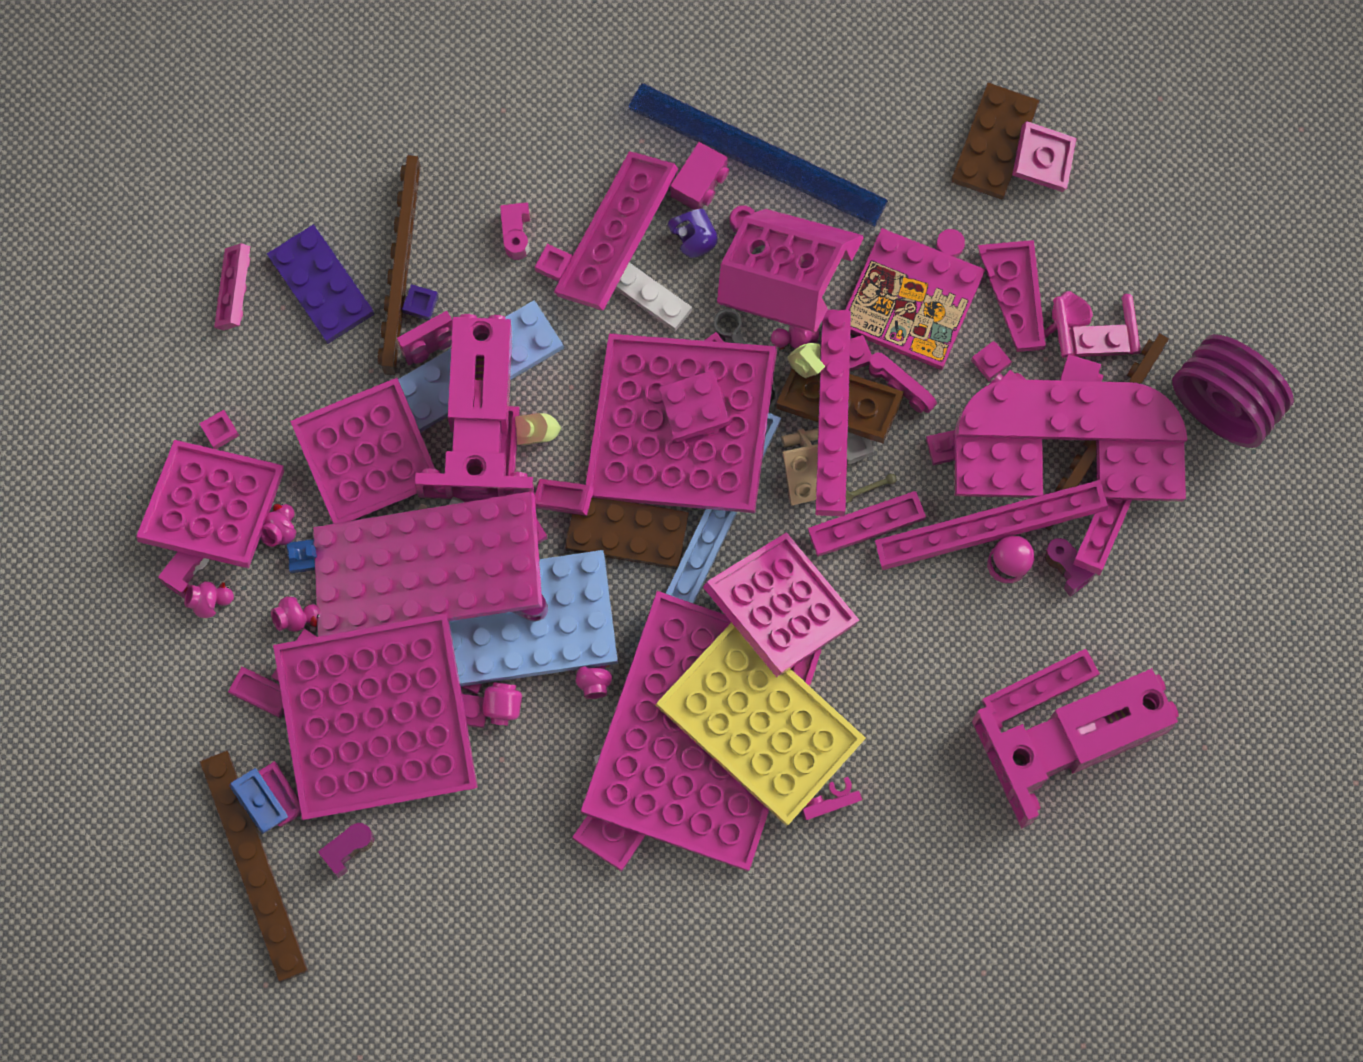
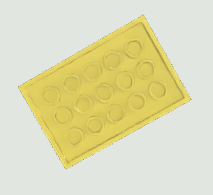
[656,622,866,826]

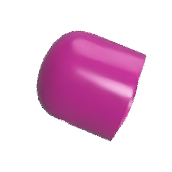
[987,535,1034,583]

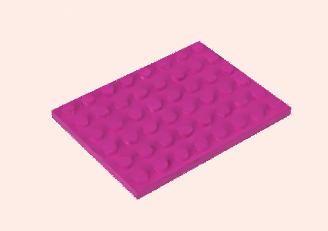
[580,591,822,872]

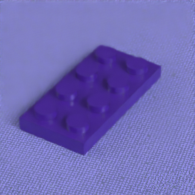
[266,224,375,344]

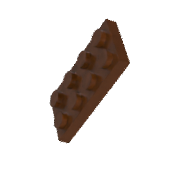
[951,82,1040,200]
[776,368,904,444]
[565,497,689,569]

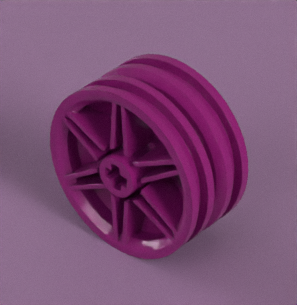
[1172,334,1294,448]

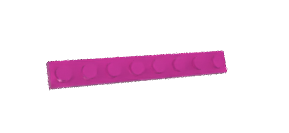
[815,309,851,517]
[875,480,1108,570]

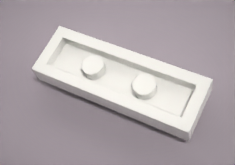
[615,263,692,332]

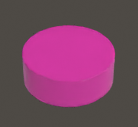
[729,206,756,233]
[936,229,965,257]

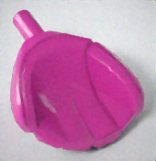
[1044,291,1093,338]

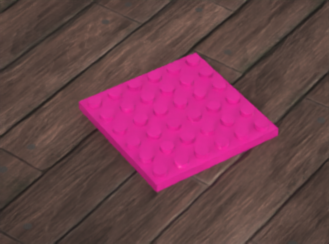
[586,333,777,513]
[273,613,478,820]

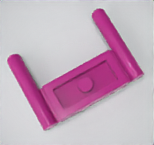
[1053,294,1141,358]

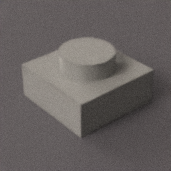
[847,432,874,465]

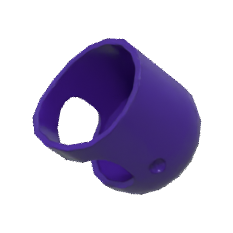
[667,209,718,258]

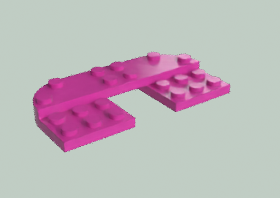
[954,379,1187,501]

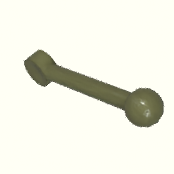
[846,473,897,503]

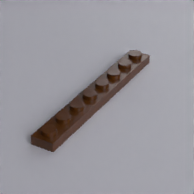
[378,155,421,376]
[1043,333,1169,531]
[200,751,309,983]

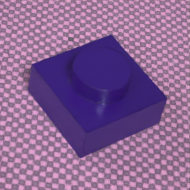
[402,284,439,320]

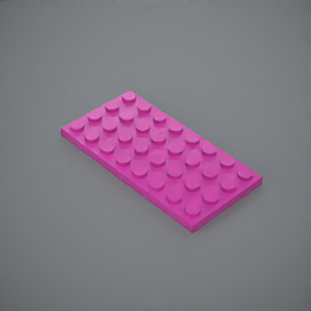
[313,492,542,637]

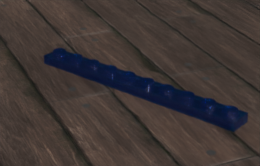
[629,82,888,227]

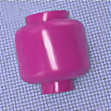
[482,682,522,726]

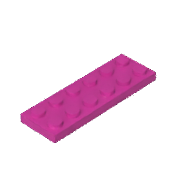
[554,151,679,311]

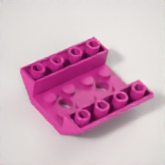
[717,209,864,333]

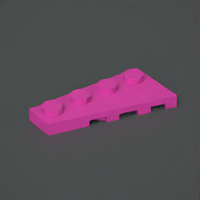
[978,240,1046,352]

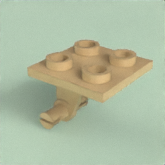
[781,428,818,506]

